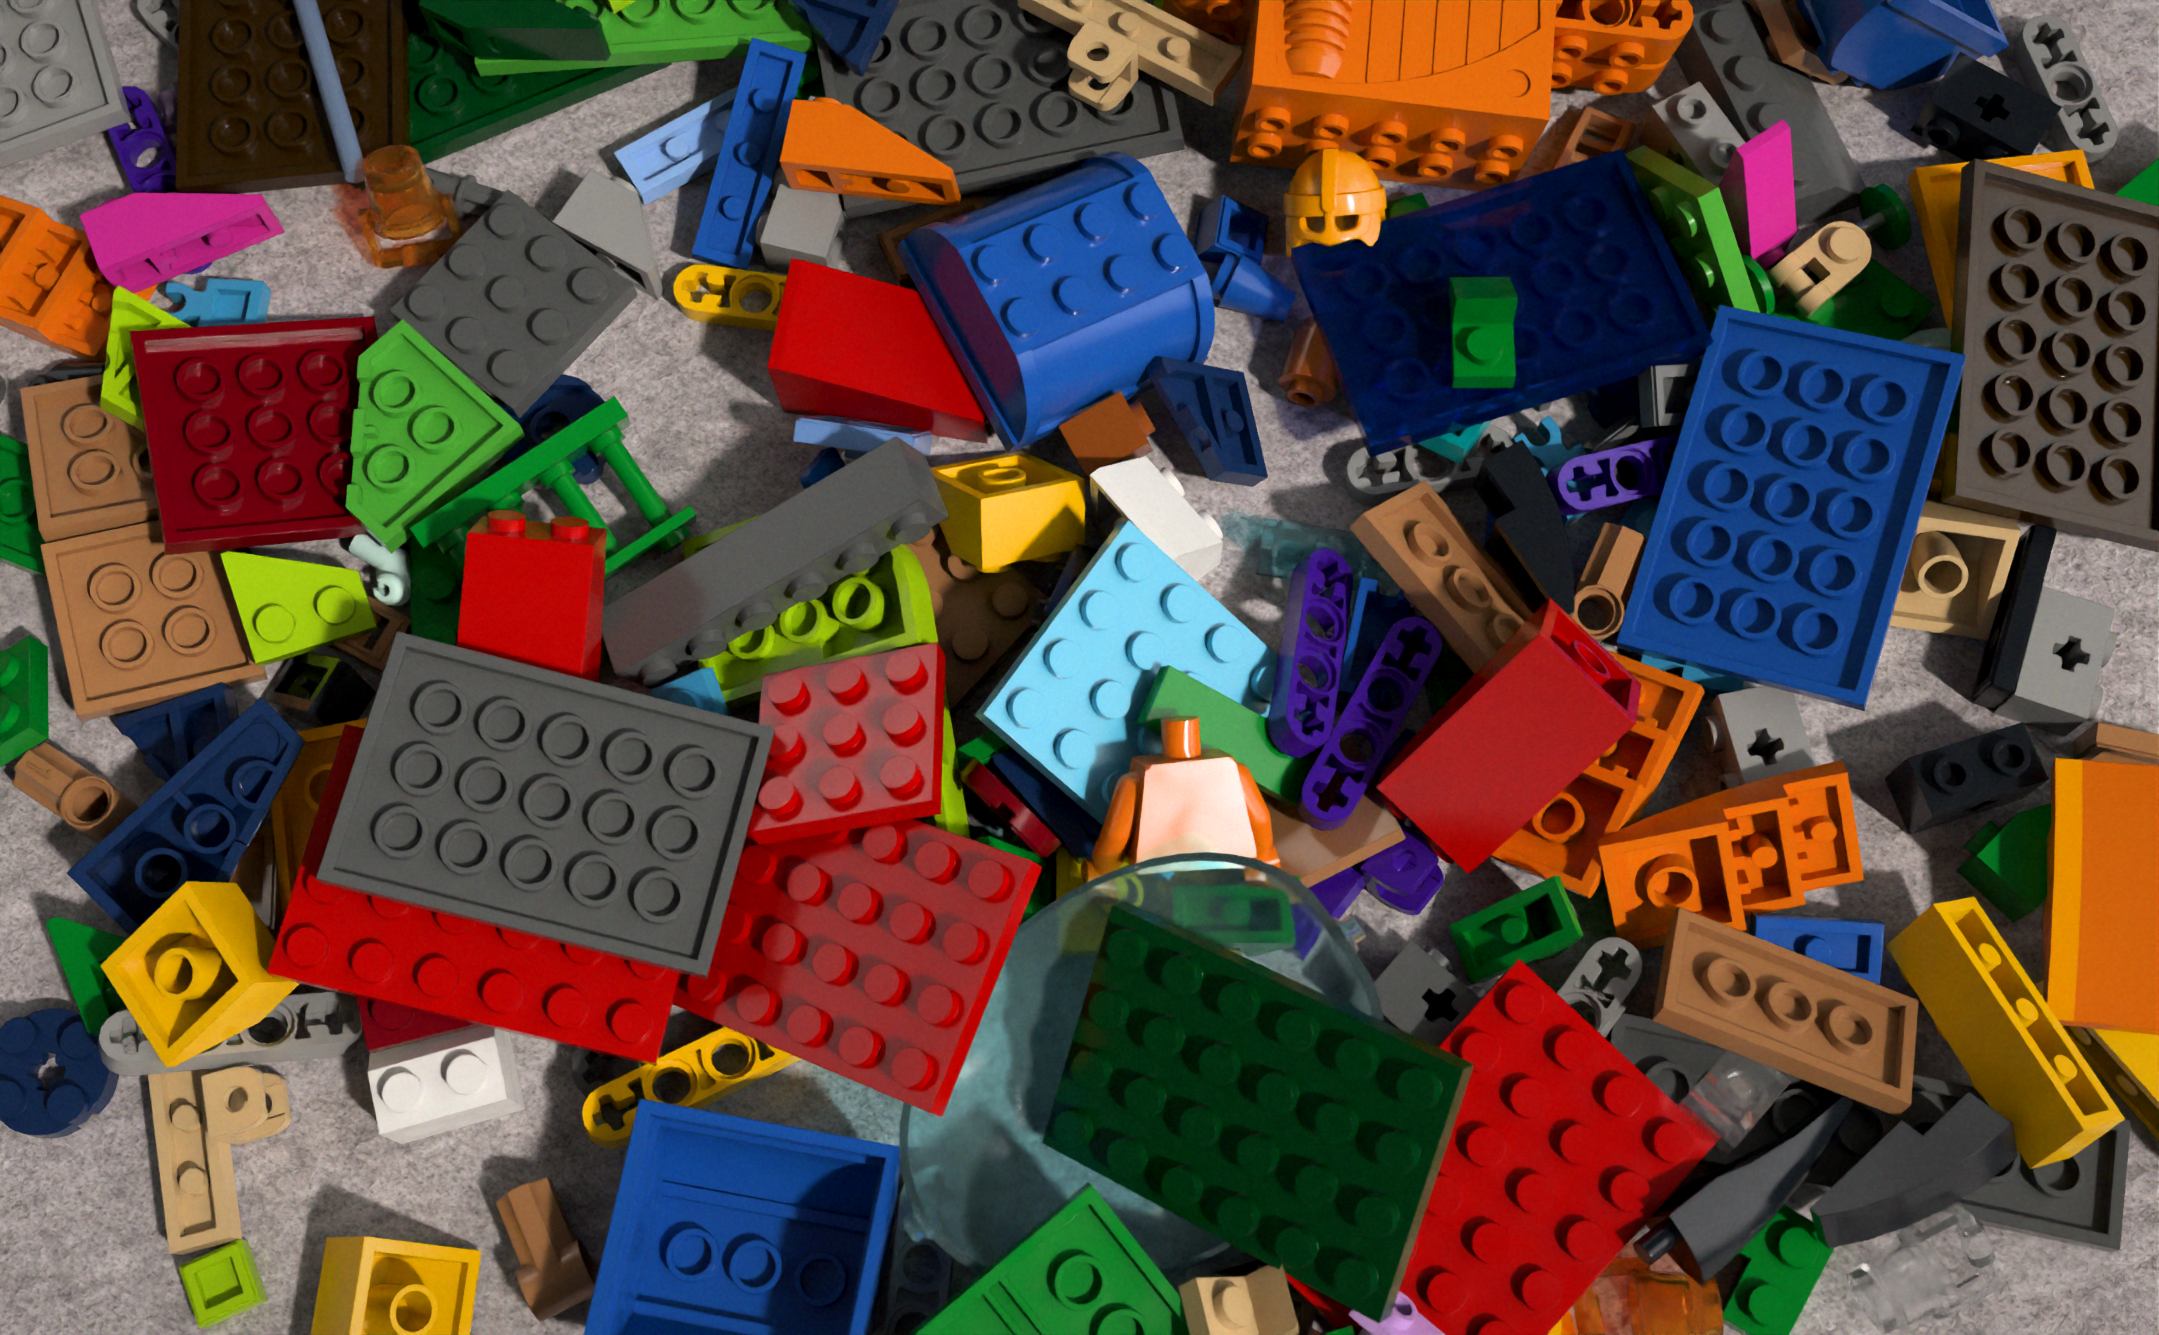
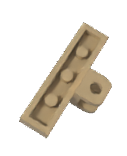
[1018,0,1243,111]
[148,1067,291,1255]

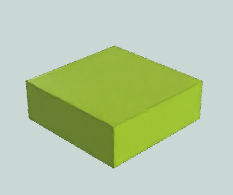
[179,1239,268,1329]

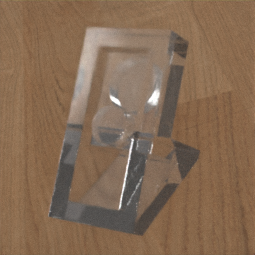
[1677,1051,1791,1156]

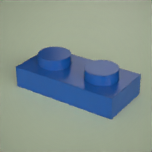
[1749,912,1885,985]

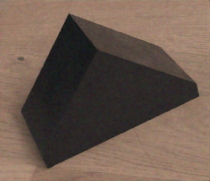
[264,652,376,728]

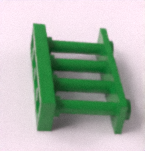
[409,396,697,583]

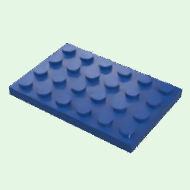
[1616,305,1966,711]

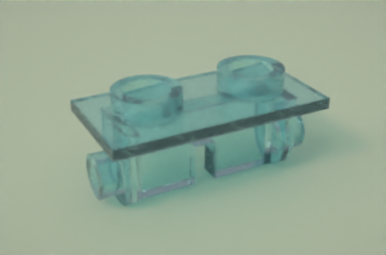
[1256,518,1380,591]

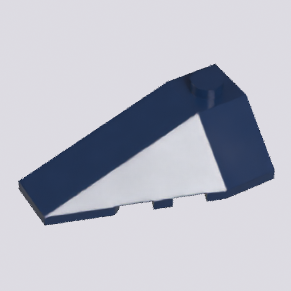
[67,697,307,936]

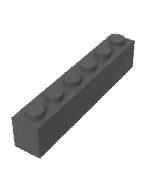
[602,436,949,688]

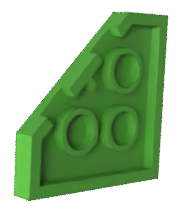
[1623,145,1760,326]
[345,319,525,554]

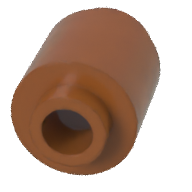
[1279,316,1350,408]

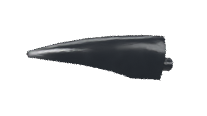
[1633,1094,1855,1285]

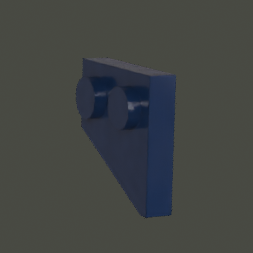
[1146,356,1268,487]
[115,683,239,782]

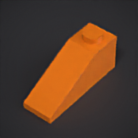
[779,97,961,207]

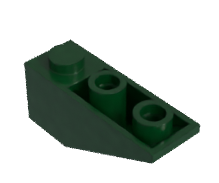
[418,0,611,61]

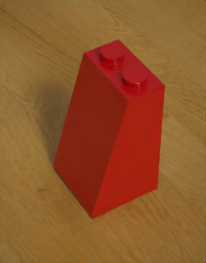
[767,258,991,444]
[457,510,607,683]
[1376,598,1642,875]

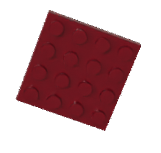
[130,316,378,555]

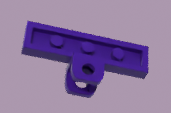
[1292,728,1444,957]

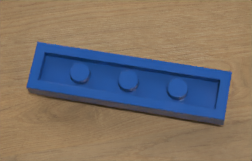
[691,37,807,270]

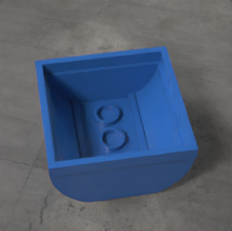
[1797,0,2009,91]
[896,151,1215,454]
[584,1099,904,1335]

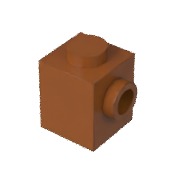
[1058,391,1156,481]

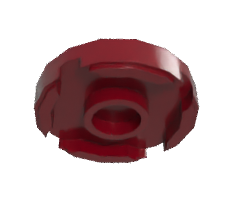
[959,756,1063,859]

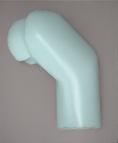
[349,534,411,606]

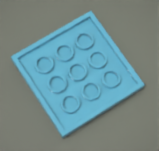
[975,520,1305,874]

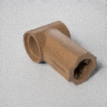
[1572,522,1647,643]
[12,742,139,844]
[496,1177,598,1322]

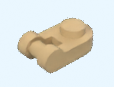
[1767,221,1872,318]

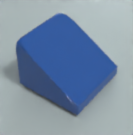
[1194,195,1269,266]

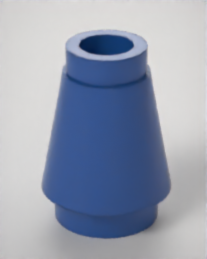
[1211,253,1297,324]

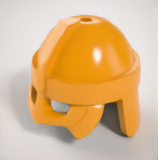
[1283,147,1388,258]

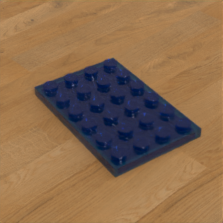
[1291,149,1713,457]

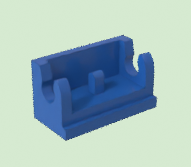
[1335,577,1415,712]

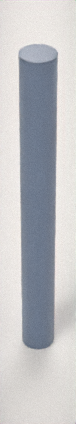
[292,0,368,183]

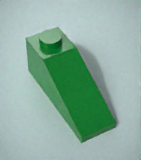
[1956,803,2051,923]

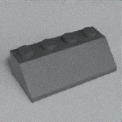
[1674,0,1866,227]

